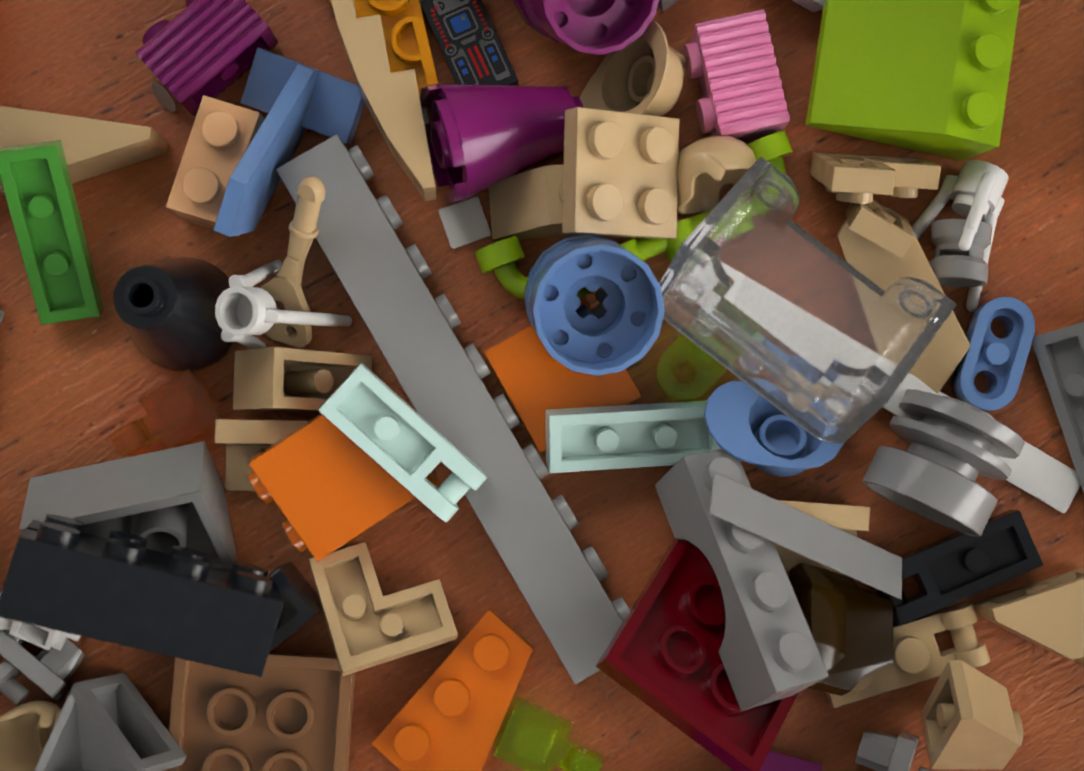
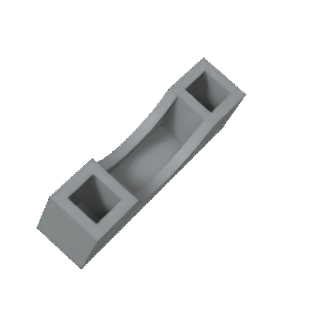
[655,449,829,711]

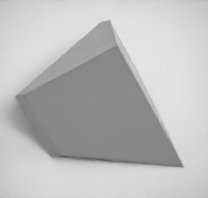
[34,672,187,771]

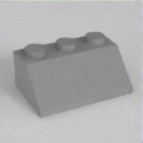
[19,441,238,569]

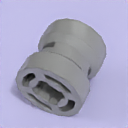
[929,219,992,287]

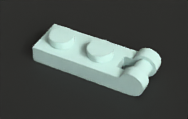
[318,362,488,522]

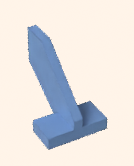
[213,47,365,237]

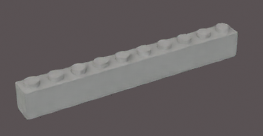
[276,134,630,685]

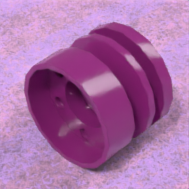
[514,0,659,55]

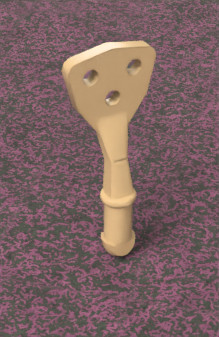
[259,175,326,348]

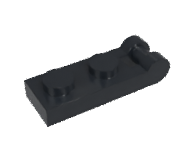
[869,510,1043,627]

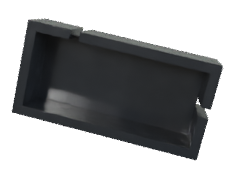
[0,514,284,677]

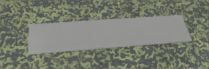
[709,471,902,600]

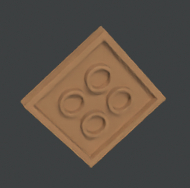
[166,651,356,771]

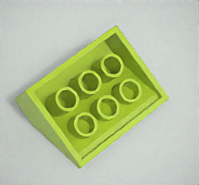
[805,0,1020,161]

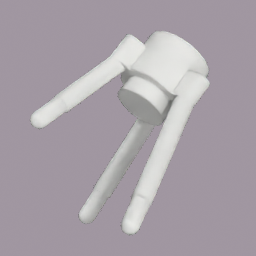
[912,160,1009,312]
[215,260,352,349]

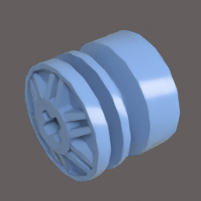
[524,235,665,376]

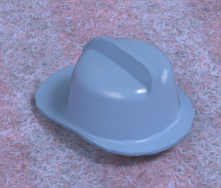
[704,381,846,477]

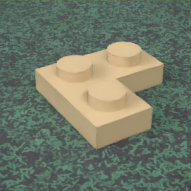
[810,152,941,204]
[309,542,458,676]

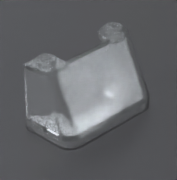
[659,157,957,444]

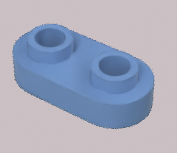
[953,297,1035,412]

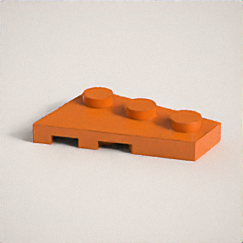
[371,608,533,771]

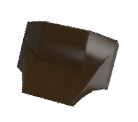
[789,563,894,696]

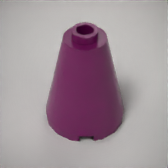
[420,84,584,202]

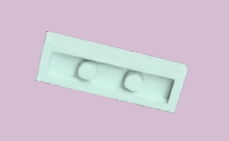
[545,400,721,473]

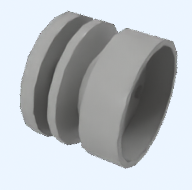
[861,389,1025,537]

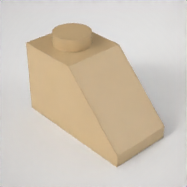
[489,164,581,242]
[233,347,372,413]
[972,567,1084,664]
[921,660,1023,770]

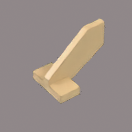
[837,200,971,394]

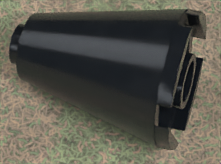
[113,257,233,371]

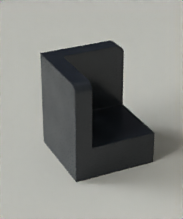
[269,562,322,652]

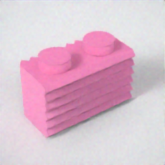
[683,9,790,142]

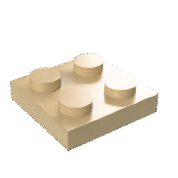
[562,107,679,239]

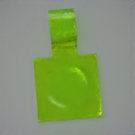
[494,698,603,771]

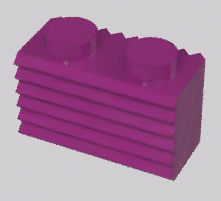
[135,0,278,116]

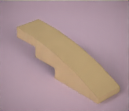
[331,0,437,201]

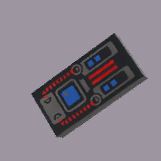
[420,0,519,86]

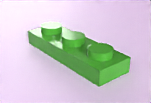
[0,140,104,325]

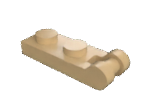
[825,602,991,708]

